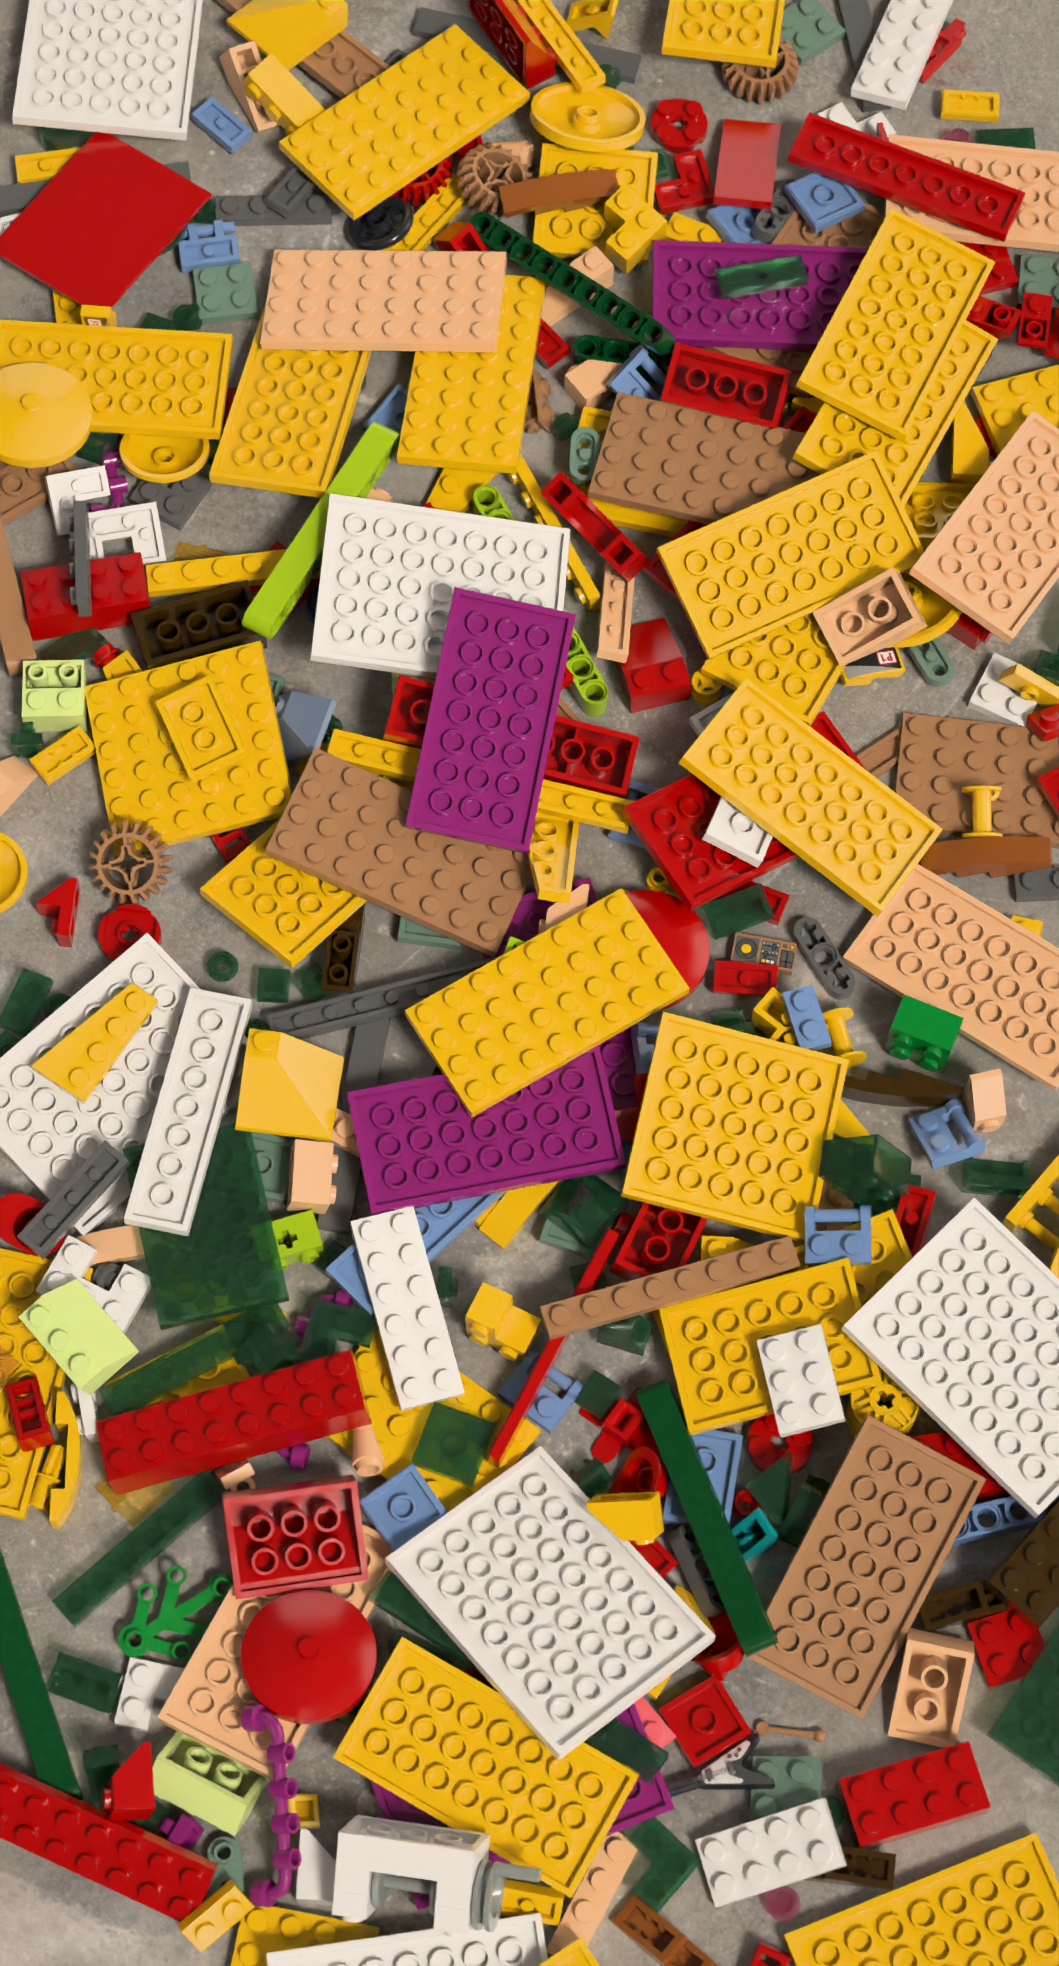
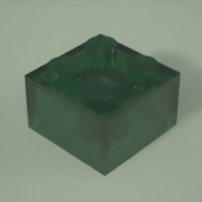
[818,1134,912,1203]

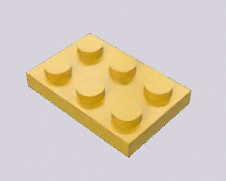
[155,674,249,783]

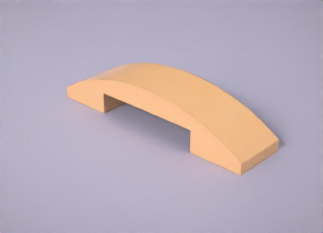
[75,1222,197,1270]

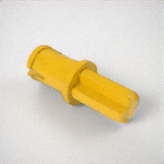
[28,1444,67,1512]

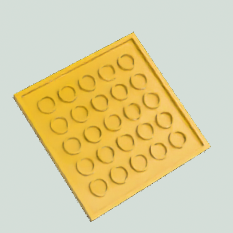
[85,641,293,857]
[620,1012,849,1244]

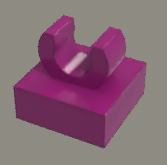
[159,1814,204,1852]

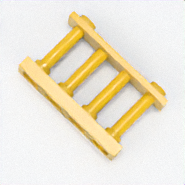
[1002,1155,1059,1251]

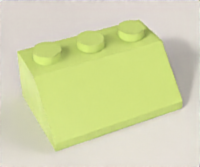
[19,1279,139,1395]
[153,1731,268,1836]

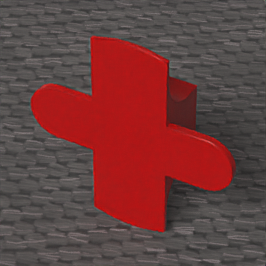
[579,1387,660,1464]

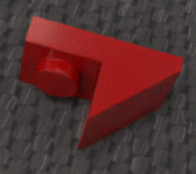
[36,877,80,947]

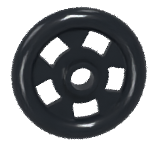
[347,196,414,251]

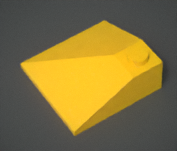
[227,0,348,71]
[235,1028,344,1142]

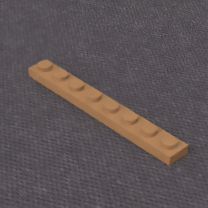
[540,1236,800,1340]

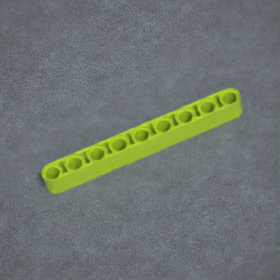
[242,421,401,639]
[473,484,608,717]

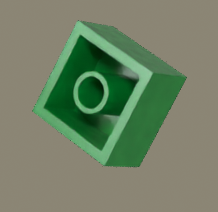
[884,995,964,1073]

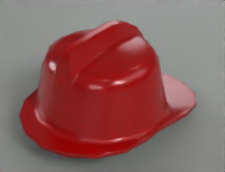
[0,1193,66,1257]
[608,1446,669,1498]
[691,1611,744,1681]

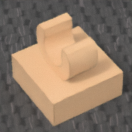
[214,1459,255,1492]

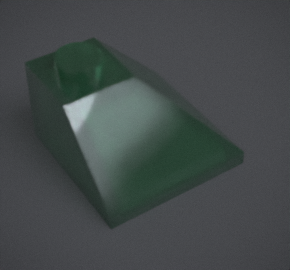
[539,1174,629,1250]

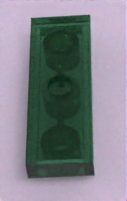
[715,255,809,300]

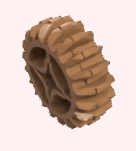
[721,36,799,105]
[455,143,533,220]
[88,820,173,904]

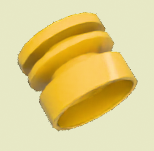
[846,1367,919,1436]

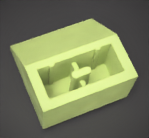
[22,660,88,732]

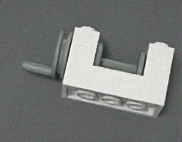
[332,1815,541,1938]

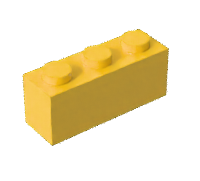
[242,53,326,136]

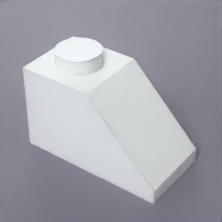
[296,1829,336,1905]

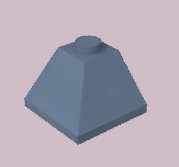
[274,691,337,767]

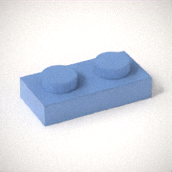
[191,96,253,154]
[781,985,832,1051]

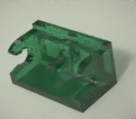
[702,883,775,940]
[961,1157,1030,1198]
[47,1651,125,1716]

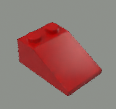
[615,618,691,714]

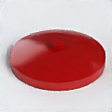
[625,890,710,1010]
[241,1590,377,1724]

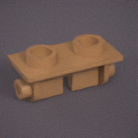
[524,369,554,434]

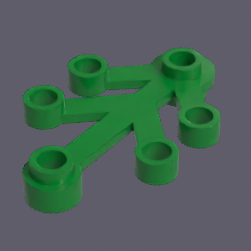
[118,1565,233,1662]

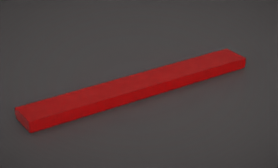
[488,1229,619,1468]

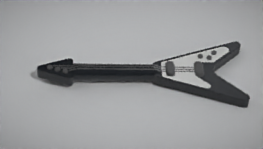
[666,1733,775,1797]

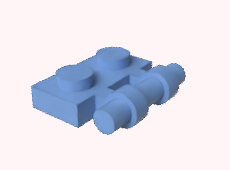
[177,219,240,273]

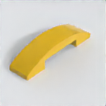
[479,1180,562,1250]
[49,1391,83,1529]

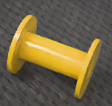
[961,786,1003,839]
[822,1008,867,1069]

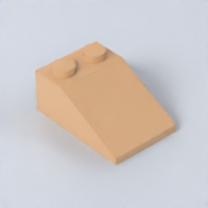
[812,567,928,666]
[887,1628,975,1748]

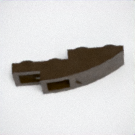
[321,902,366,993]

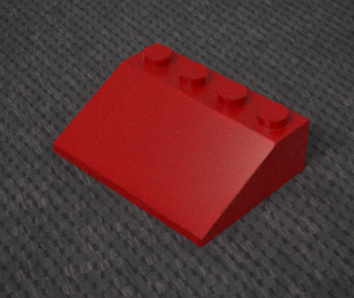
[466,0,557,90]
[221,1474,369,1600]

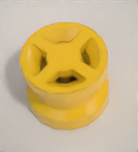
[691,669,722,706]

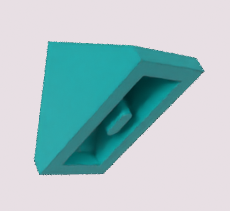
[732,1508,778,1564]

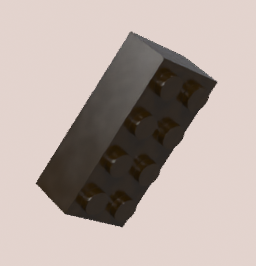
[131,580,267,670]
[983,1498,1059,1630]

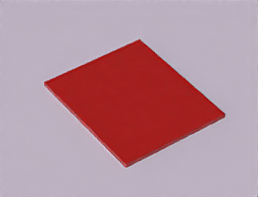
[0,132,212,308]

